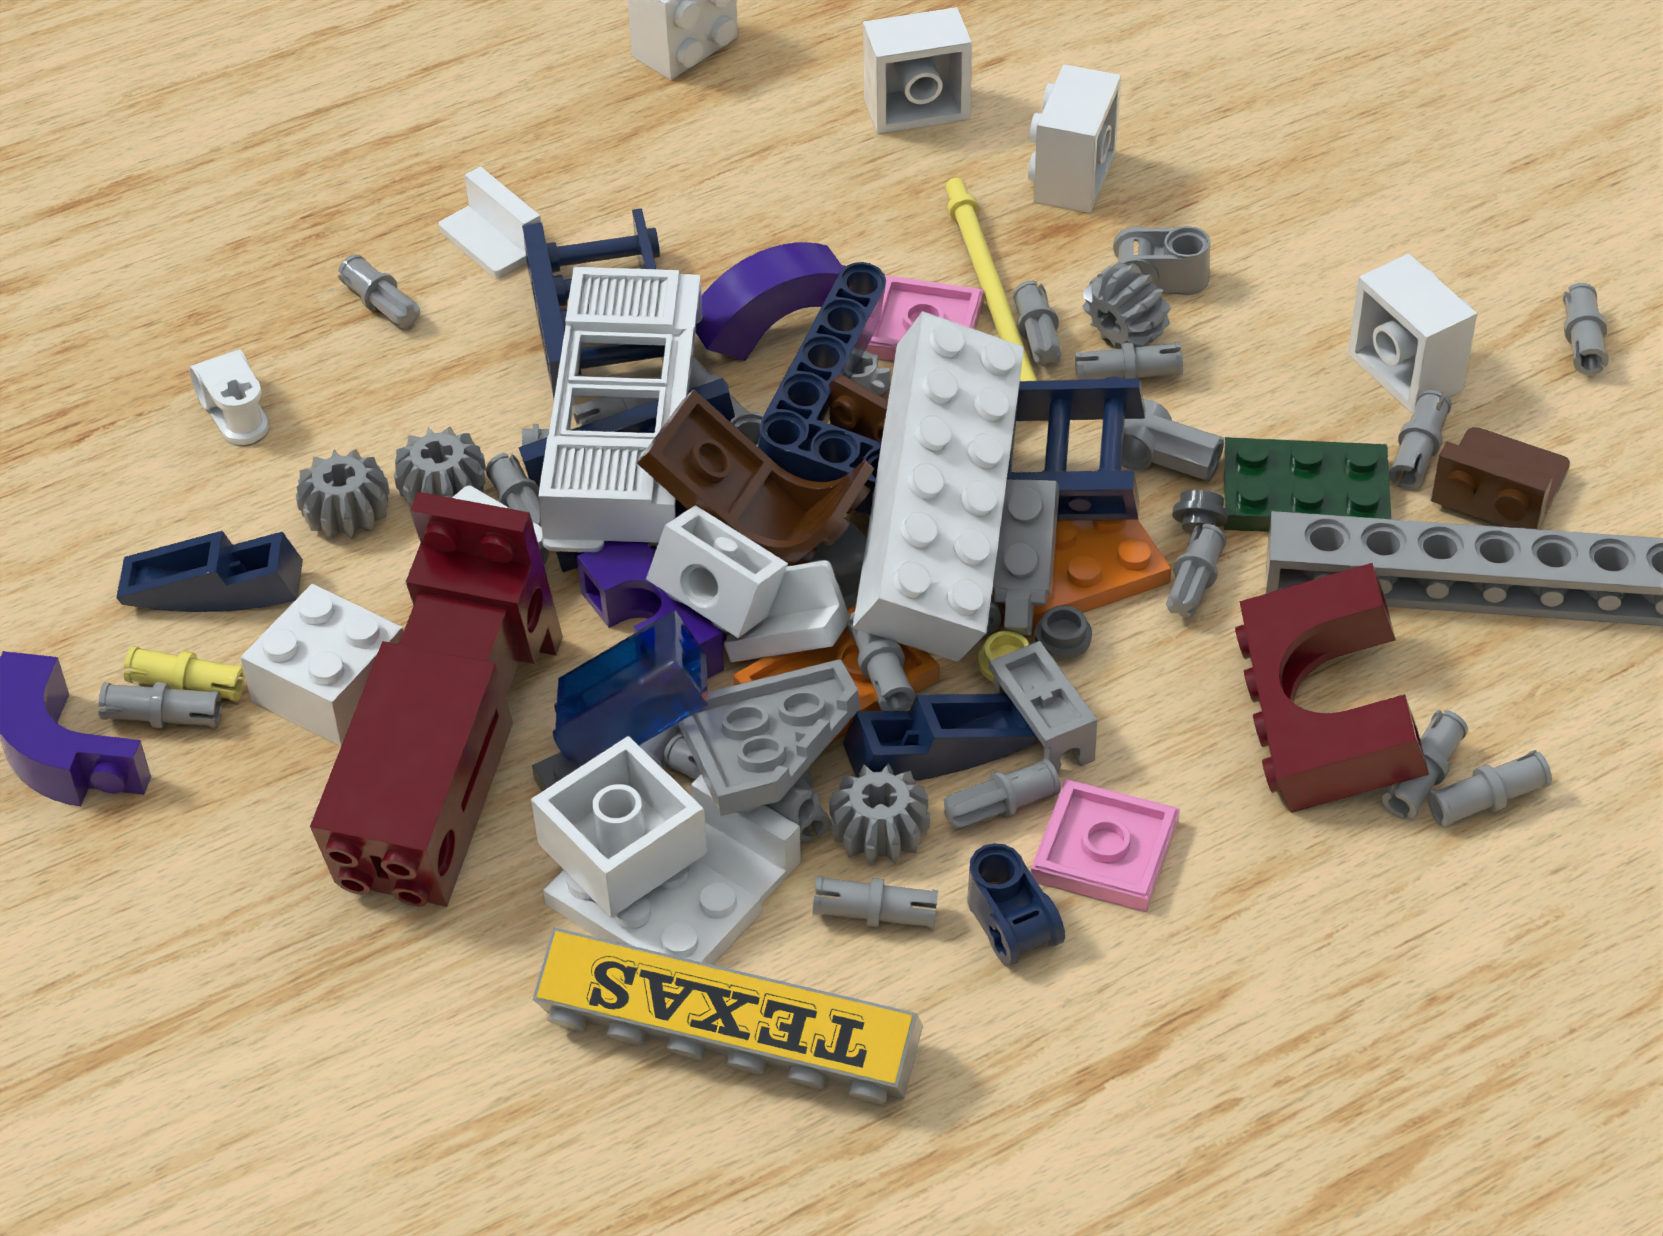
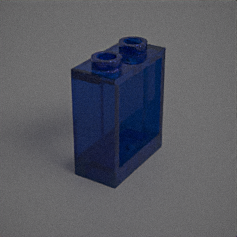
[553,610,708,766]

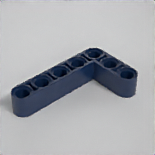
[757,262,886,516]

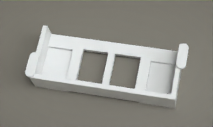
[538,267,702,552]

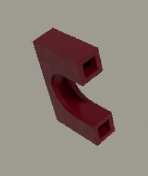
[1235,563,1429,813]

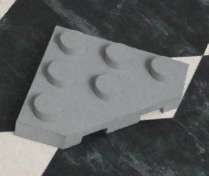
[673,659,860,816]

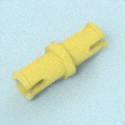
[124,646,245,702]

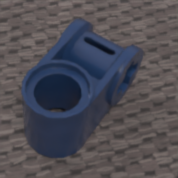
[967,843,1065,966]

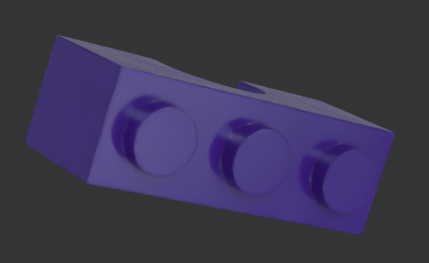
[577,541,727,699]

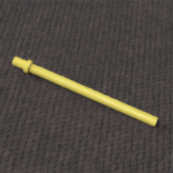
[945,178,1037,381]

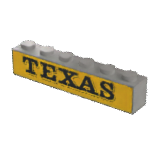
[532,927,923,1104]

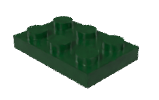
[1223,437,1391,532]

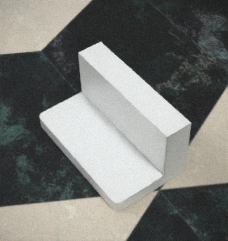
[439,166,541,279]
[723,560,851,662]
[690,775,801,904]

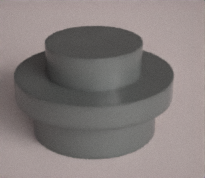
[1172,490,1228,533]
[1035,606,1092,659]

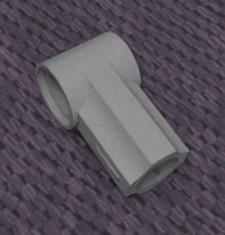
[1122,399,1224,481]

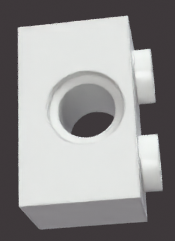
[646,505,788,638]

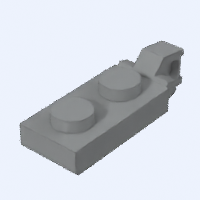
[993,480,1059,636]

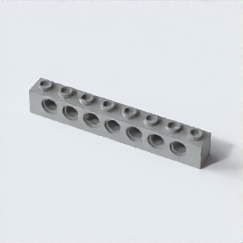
[1265,511,1663,626]

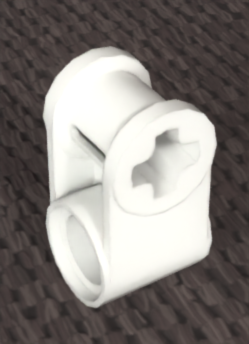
[189,349,269,445]

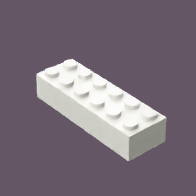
[853,311,1024,662]

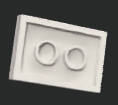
[543,860,762,965]

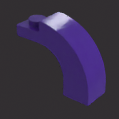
[695,242,845,361]
[0,651,151,806]

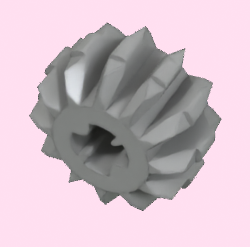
[1083,261,1171,349]
[394,426,486,509]
[295,449,390,539]
[829,763,930,865]

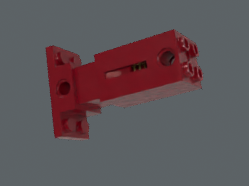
[310,492,563,907]

